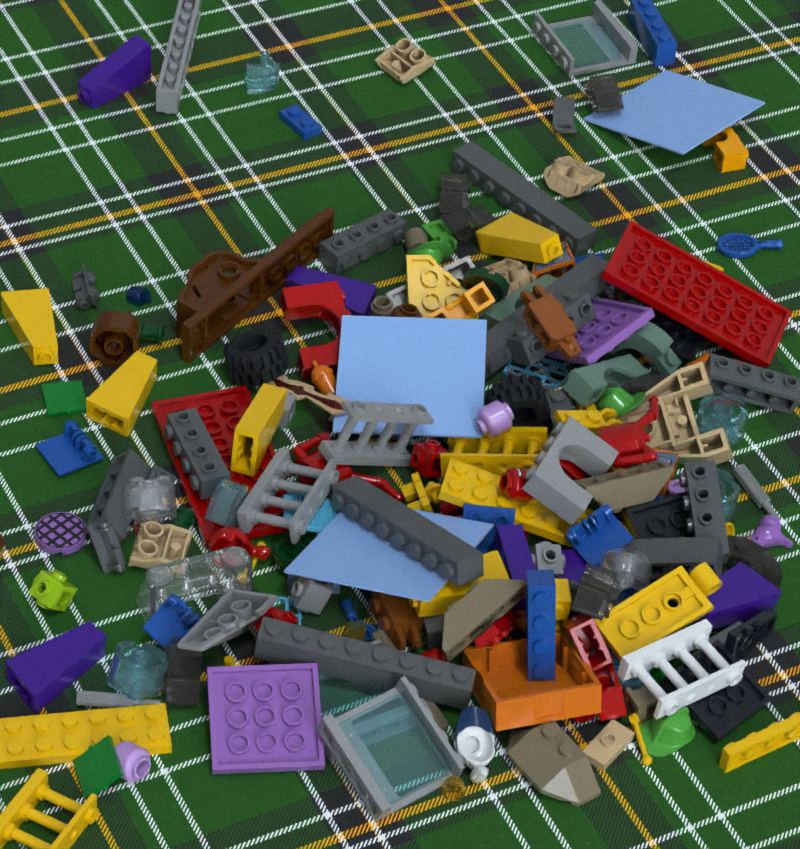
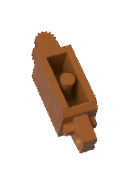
[520,284,581,361]
[369,591,423,651]

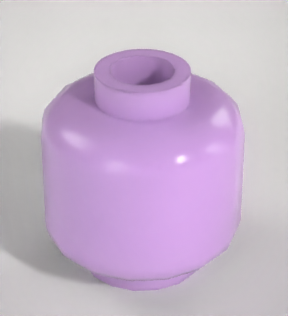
[476,400,514,437]
[115,741,151,782]

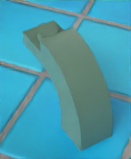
[609,322,682,378]

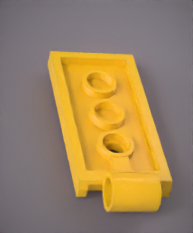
[594,562,723,662]

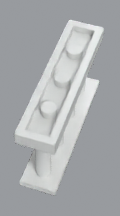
[617,619,746,720]

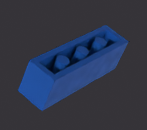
[628,0,678,67]
[526,569,556,681]

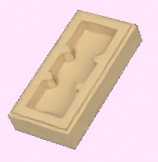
[583,719,635,772]

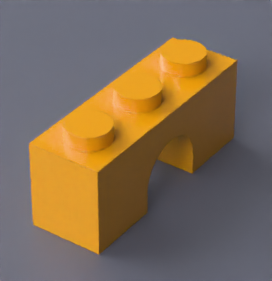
[701,126,749,173]
[425,281,496,319]

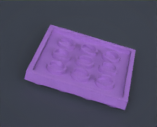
[545,297,655,366]
[207,663,325,775]

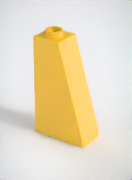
[475,212,563,264]
[1,288,58,365]
[86,350,157,437]
[230,383,287,477]
[409,550,510,618]

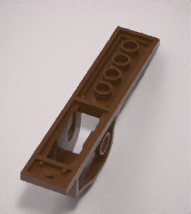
[176,207,335,364]

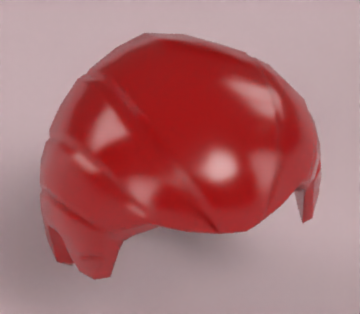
[209,526,271,568]

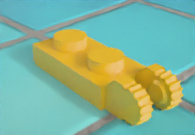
[553,408,622,435]

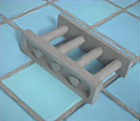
[318,401,434,467]
[236,447,339,544]

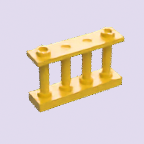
[440,427,548,477]
[0,768,99,849]

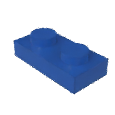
[279,104,322,140]

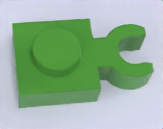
[421,219,457,250]

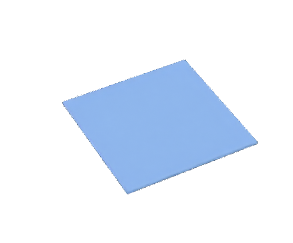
[583,70,765,155]
[333,315,487,438]
[284,509,494,602]

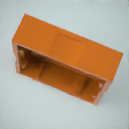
[462,631,602,731]

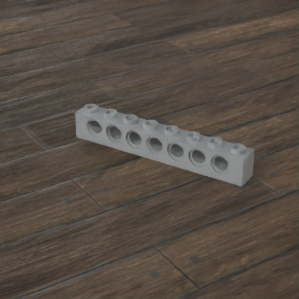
[156,0,201,114]

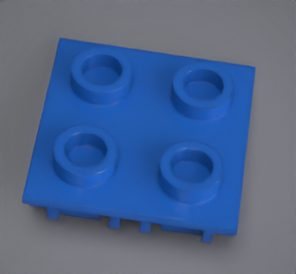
[35,420,104,477]
[463,504,516,552]
[564,504,634,569]
[142,593,201,665]

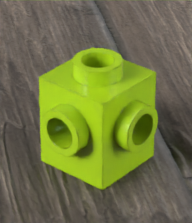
[28,569,78,612]

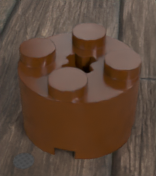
[89,311,141,367]

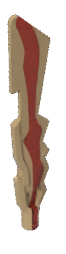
[266,375,348,416]

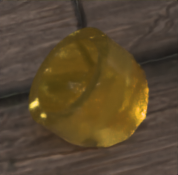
[345,621,367,641]
[441,776,465,801]

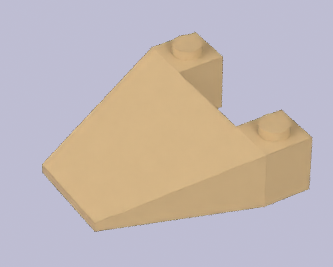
[617,361,734,464]

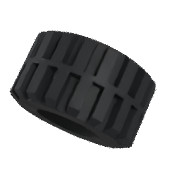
[223,329,289,386]
[484,374,551,427]

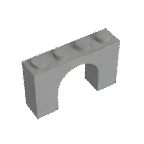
[522,416,619,525]

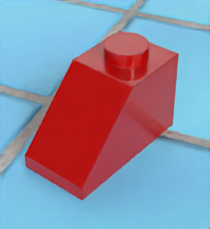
[593,662,627,721]

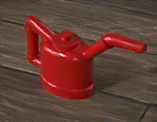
[598,395,659,468]
[293,432,404,502]

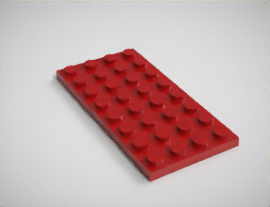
[600,220,792,369]
[151,385,289,547]

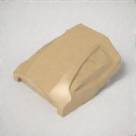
[375,38,436,84]
[543,156,605,197]
[483,257,536,300]
[128,521,193,573]

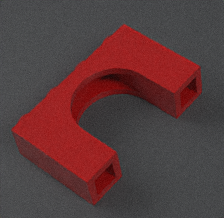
[280,280,351,381]

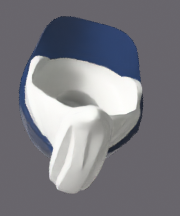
[453,706,495,783]

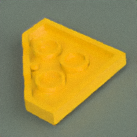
[405,255,479,319]

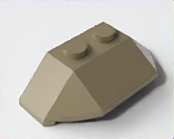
[574,460,674,513]
[442,579,526,663]
[506,721,601,807]

